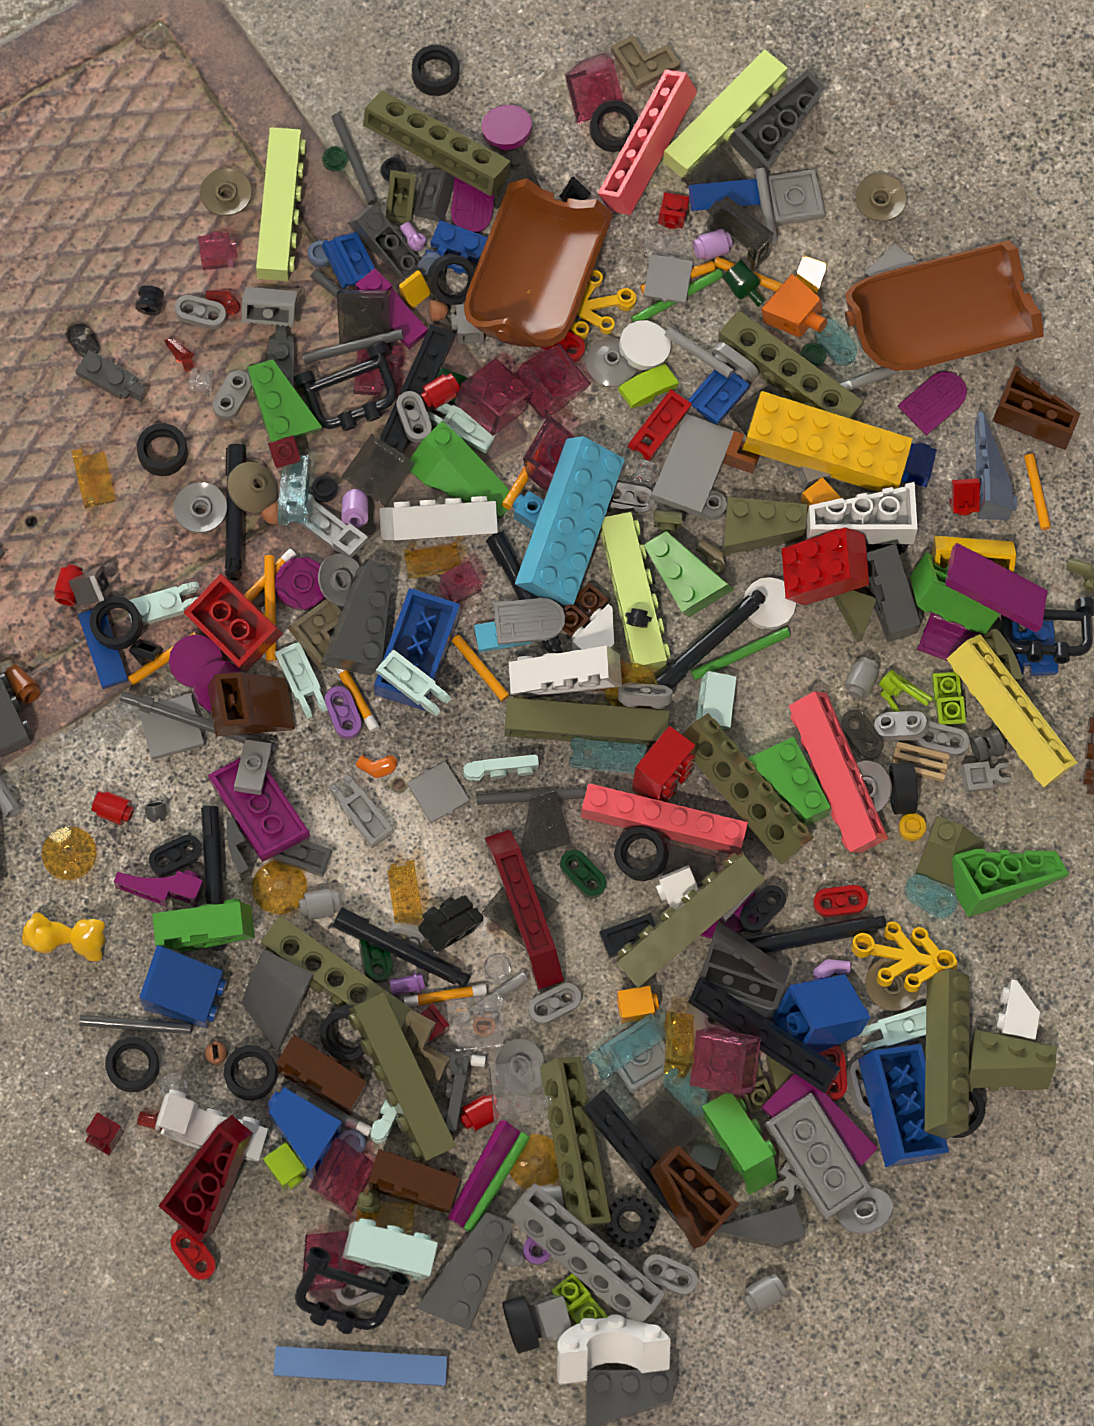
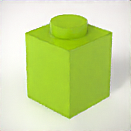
[263,1142,307,1190]

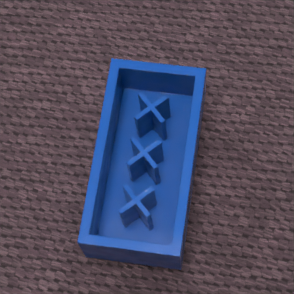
[374,588,460,711]
[858,1044,949,1168]

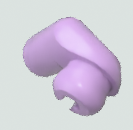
[399,222,426,251]
[813,959,851,981]

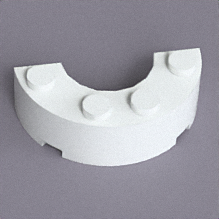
[155,1090,268,1161]
[557,1314,670,1384]

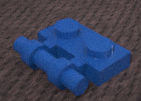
[425,220,488,275]
[1012,621,1058,676]

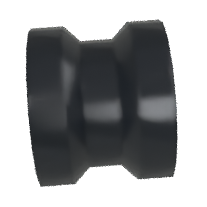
[135,285,164,315]

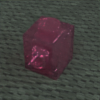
[198,231,238,271]
[438,560,481,603]

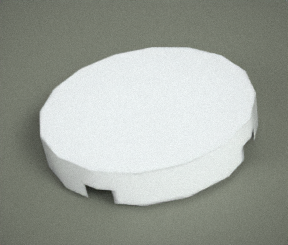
[618,321,671,370]
[744,577,796,630]

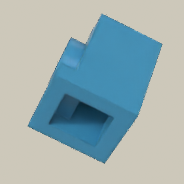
[512,491,544,531]

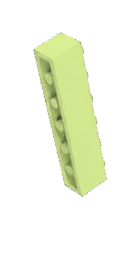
[663,49,788,181]
[256,127,306,281]
[600,512,670,675]

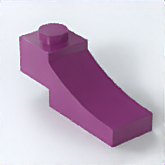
[355,268,428,349]
[113,870,205,907]

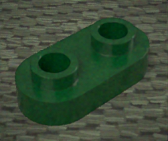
[560,850,606,898]
[359,939,393,983]

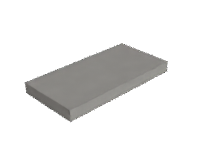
[650,414,734,517]
[764,1093,872,1219]

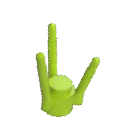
[879,670,933,712]

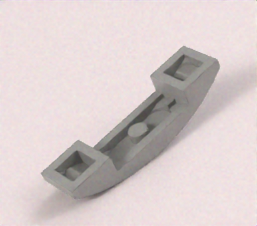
[277,483,369,558]

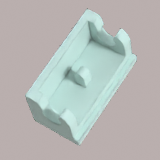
[696,671,736,730]

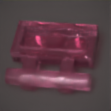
[353,346,404,398]

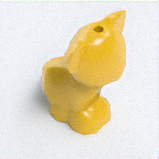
[22,912,105,962]

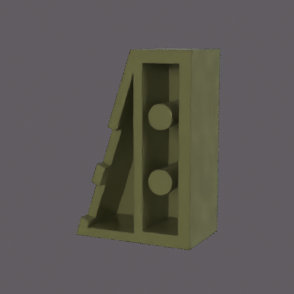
[722,497,807,557]
[969,1030,1057,1092]

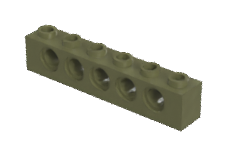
[363,90,511,196]
[718,310,863,420]
[681,713,814,865]
[260,916,414,1028]
[540,1057,611,1230]

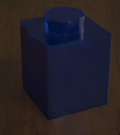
[901,443,937,487]

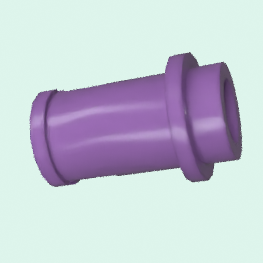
[389,972,425,996]

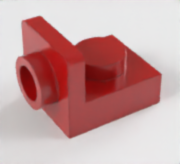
[658,192,689,229]
[949,478,980,516]

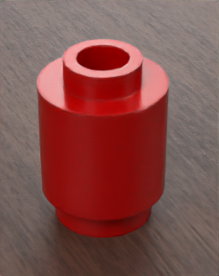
[420,373,461,410]
[53,565,83,606]
[91,791,134,826]
[459,1094,503,1132]

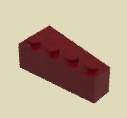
[158,1115,253,1243]

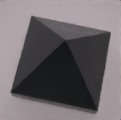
[559,176,592,202]
[129,639,163,666]

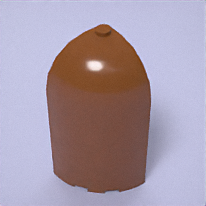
[464,178,613,347]
[845,240,1044,371]

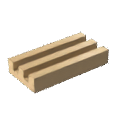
[892,741,950,782]

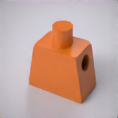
[762,274,828,337]

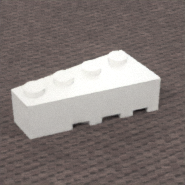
[806,482,918,544]
[379,496,498,540]
[509,645,622,697]

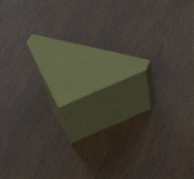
[386,170,417,223]
[833,590,876,643]

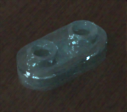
[814,319,857,366]
[905,875,957,919]
[663,1067,710,1117]

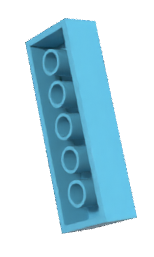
[515,436,625,606]

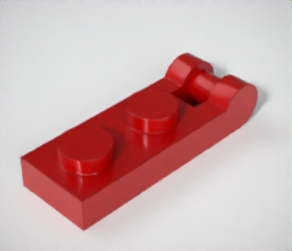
[628,389,692,462]

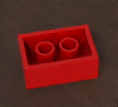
[781,527,869,606]
[183,574,284,672]
[632,726,696,803]

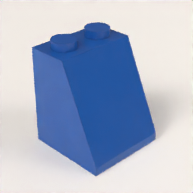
[139,945,227,1029]
[772,974,870,1053]
[267,1087,343,1180]

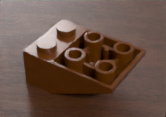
[207,672,295,737]

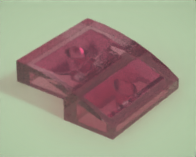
[309,1137,374,1215]

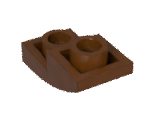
[562,582,610,638]

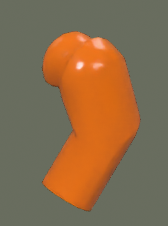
[356,755,398,778]

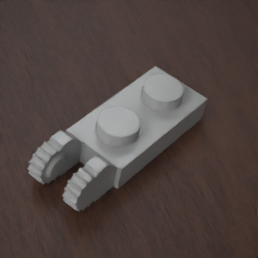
[329,774,394,848]

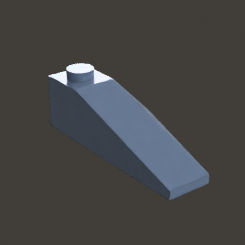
[974,412,1017,520]

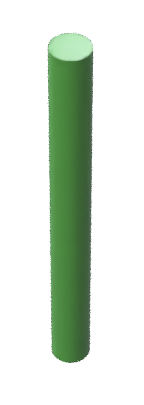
[630,268,723,323]
[690,627,790,680]
[463,1132,530,1233]

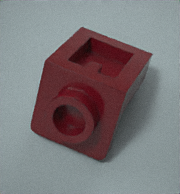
[268,436,301,468]

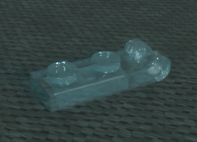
[278,455,311,525]
[569,738,646,773]
[586,1014,667,1081]

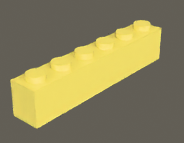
[947,634,1078,788]

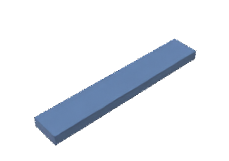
[274,1346,447,1386]

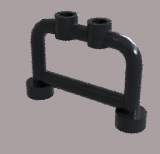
[293,342,397,431]
[1001,597,1094,664]
[295,1246,410,1334]

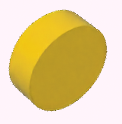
[898,813,926,842]

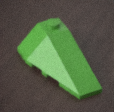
[406,421,510,519]
[952,849,1069,917]

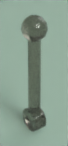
[364,481,376,535]

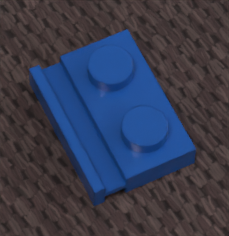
[322,232,375,289]
[688,369,750,425]

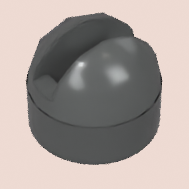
[144,802,167,823]

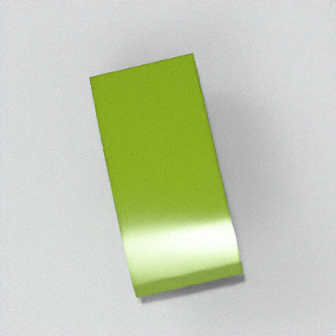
[618,364,679,409]
[931,672,966,725]
[551,1273,608,1324]

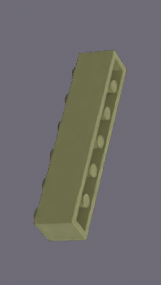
[504,695,669,748]
[616,852,765,988]
[925,968,970,1139]
[348,992,456,1161]

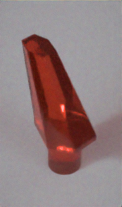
[164,338,195,372]

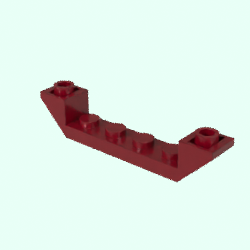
[484,829,564,990]

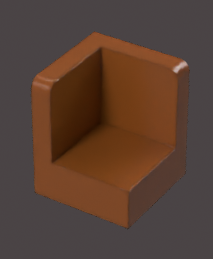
[723,431,760,474]

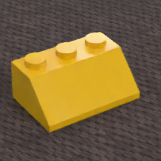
[932,536,1016,572]

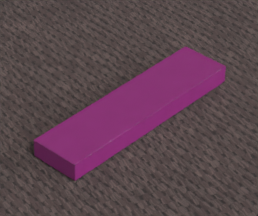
[447,1119,521,1231]

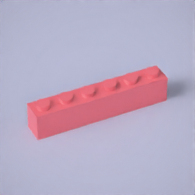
[598,69,697,215]
[788,691,888,853]
[581,783,748,855]

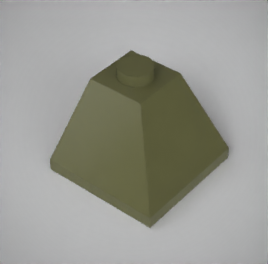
[915,816,985,888]

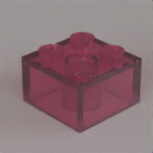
[455,358,534,436]
[690,1027,761,1096]

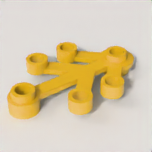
[569,270,636,339]
[851,922,958,993]

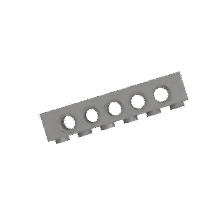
[506,1183,665,1322]

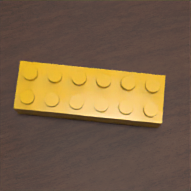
[742,391,913,492]

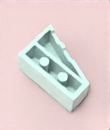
[343,1218,438,1282]

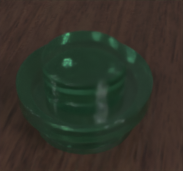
[322,146,348,172]
[800,343,826,368]

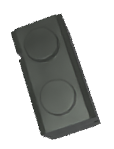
[418,895,484,952]

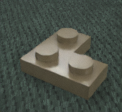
[611,35,680,90]
[288,599,341,671]
[401,1010,451,1085]

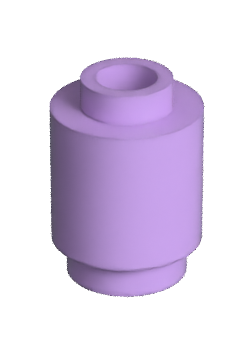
[692,229,733,261]
[341,489,369,528]

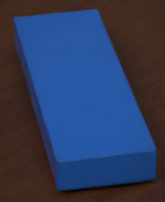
[688,179,761,211]
[78,609,128,689]

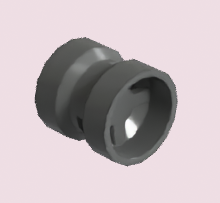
[970,729,1005,762]

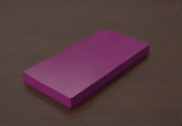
[945,543,1048,633]
[208,758,310,862]
[760,1073,878,1168]

